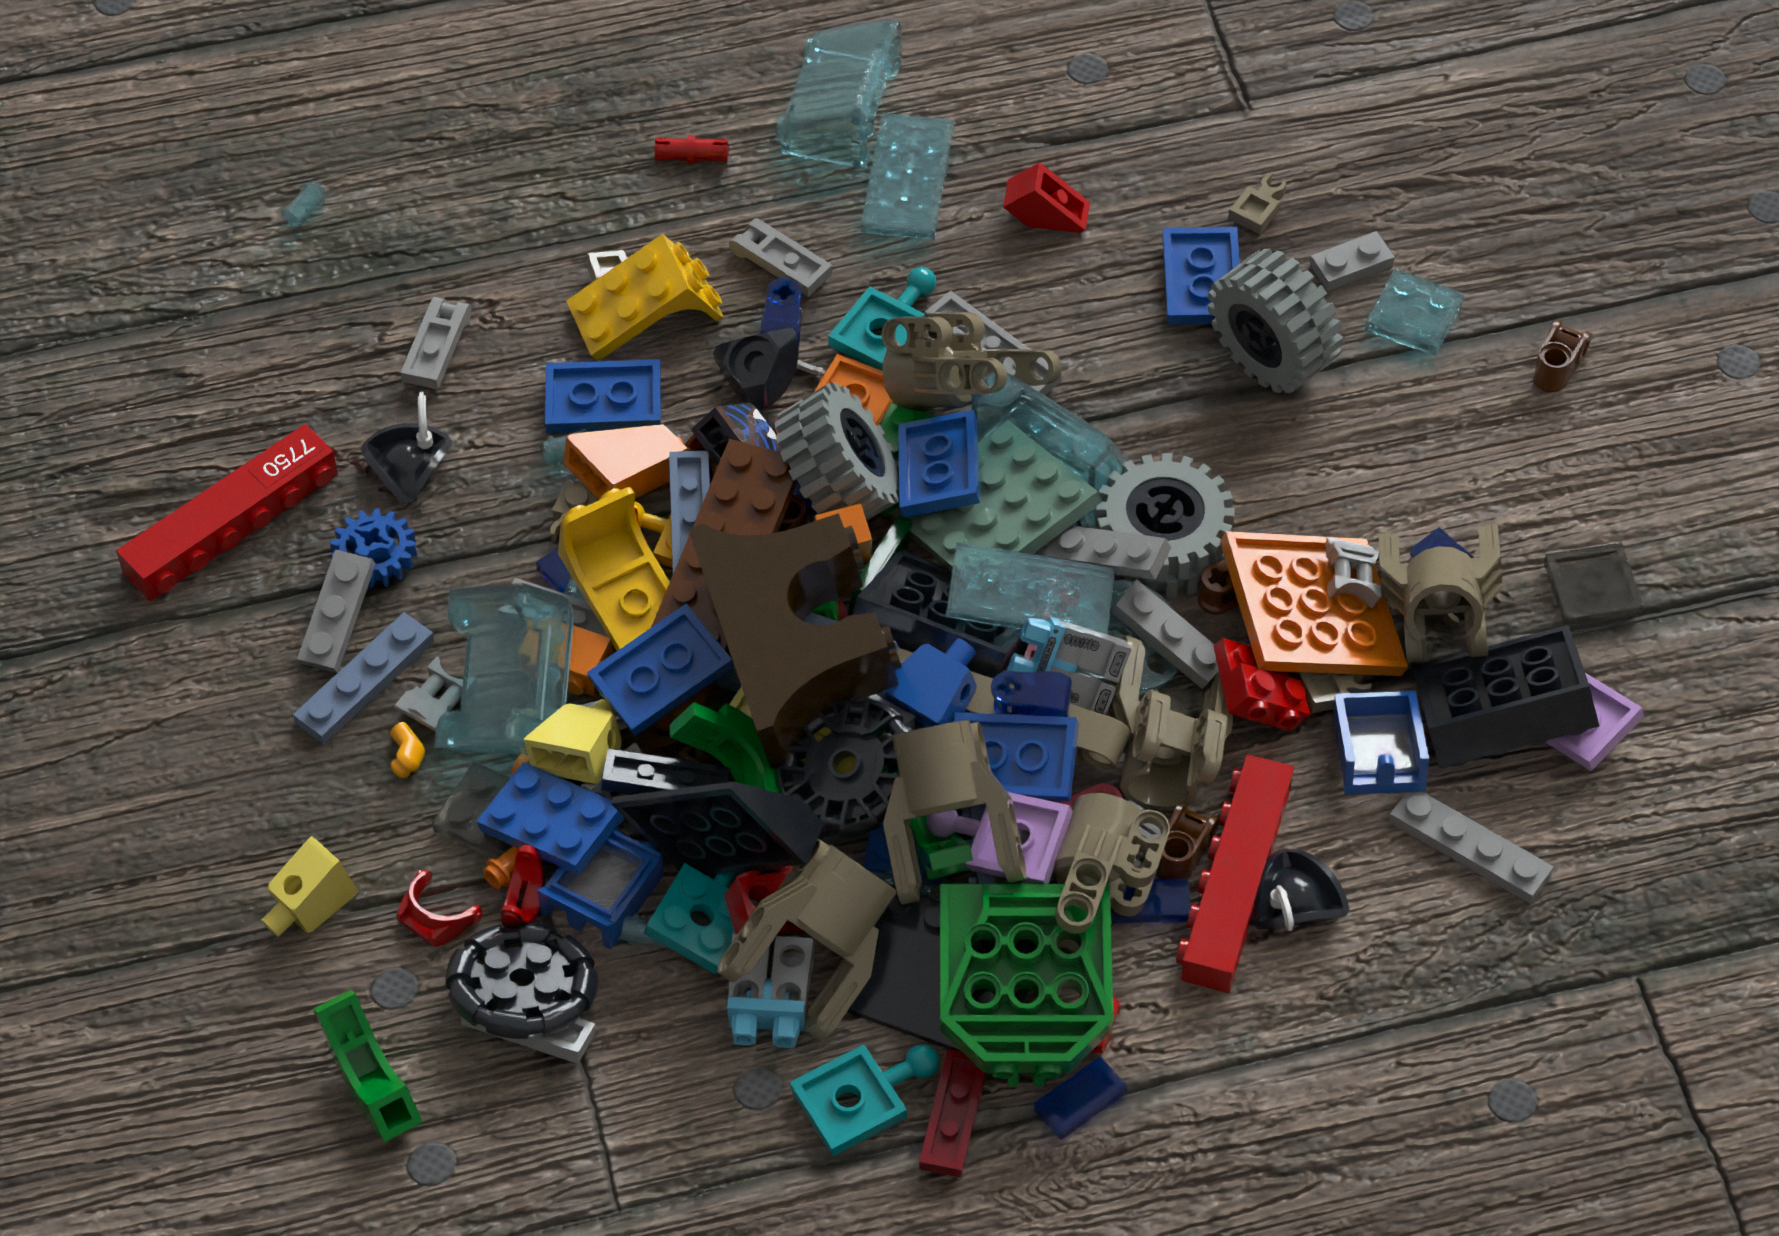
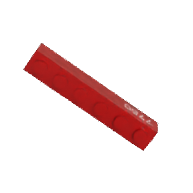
[116,424,338,601]
[1176,754,1294,994]

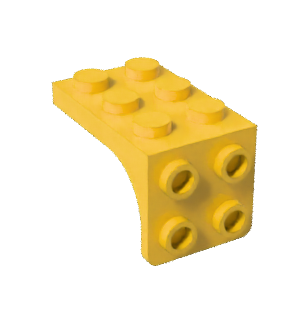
[566,234,723,361]
[558,487,670,651]

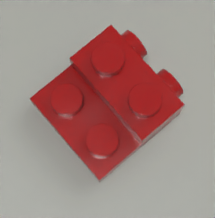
[1213,638,1310,731]

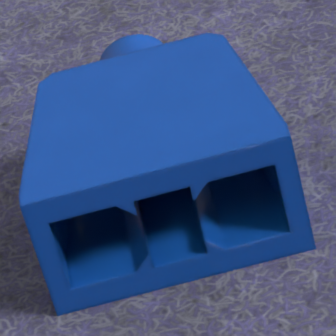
[881,638,977,728]

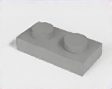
[1310,231,1394,291]

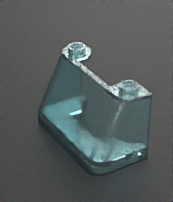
[776,19,902,169]
[971,372,1129,523]
[434,583,574,755]

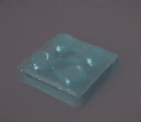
[1365,269,1465,356]

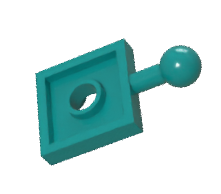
[828,267,936,371]
[643,863,757,974]
[789,1044,939,1157]

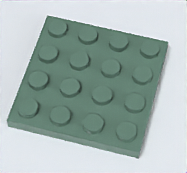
[889,420,1102,595]

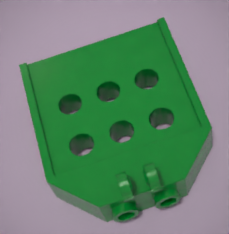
[940,884,1113,1087]

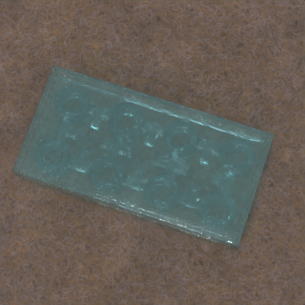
[861,113,954,240]
[945,542,1115,635]

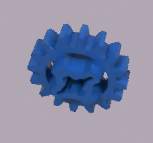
[330,508,417,588]

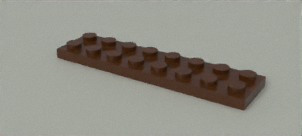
[618,439,798,732]

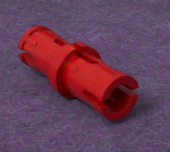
[654,135,729,164]

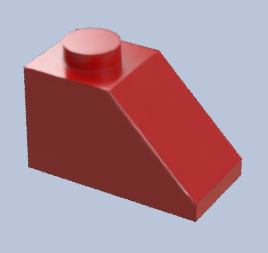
[1003,162,1090,233]

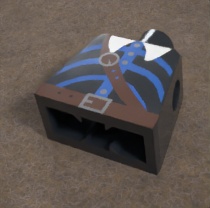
[691,403,781,465]

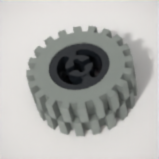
[1207,249,1344,393]
[775,382,900,521]
[1095,453,1235,599]

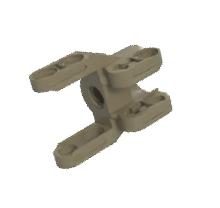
[881,312,1062,408]
[1379,524,1503,662]
[1106,635,1234,811]
[883,720,1026,904]
[1052,793,1170,954]
[717,839,898,1041]

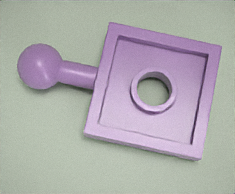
[1546,673,1644,771]
[926,792,1073,884]

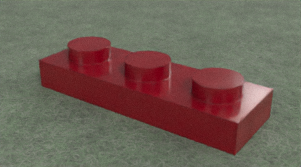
[919,1049,987,1178]

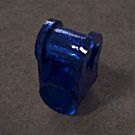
[760,278,801,344]
[991,670,1072,717]

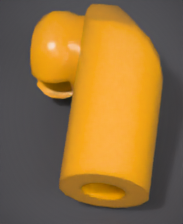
[390,722,425,778]

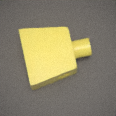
[524,699,622,784]
[260,836,359,937]

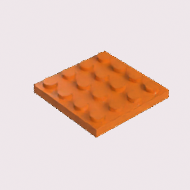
[1220,531,1408,676]

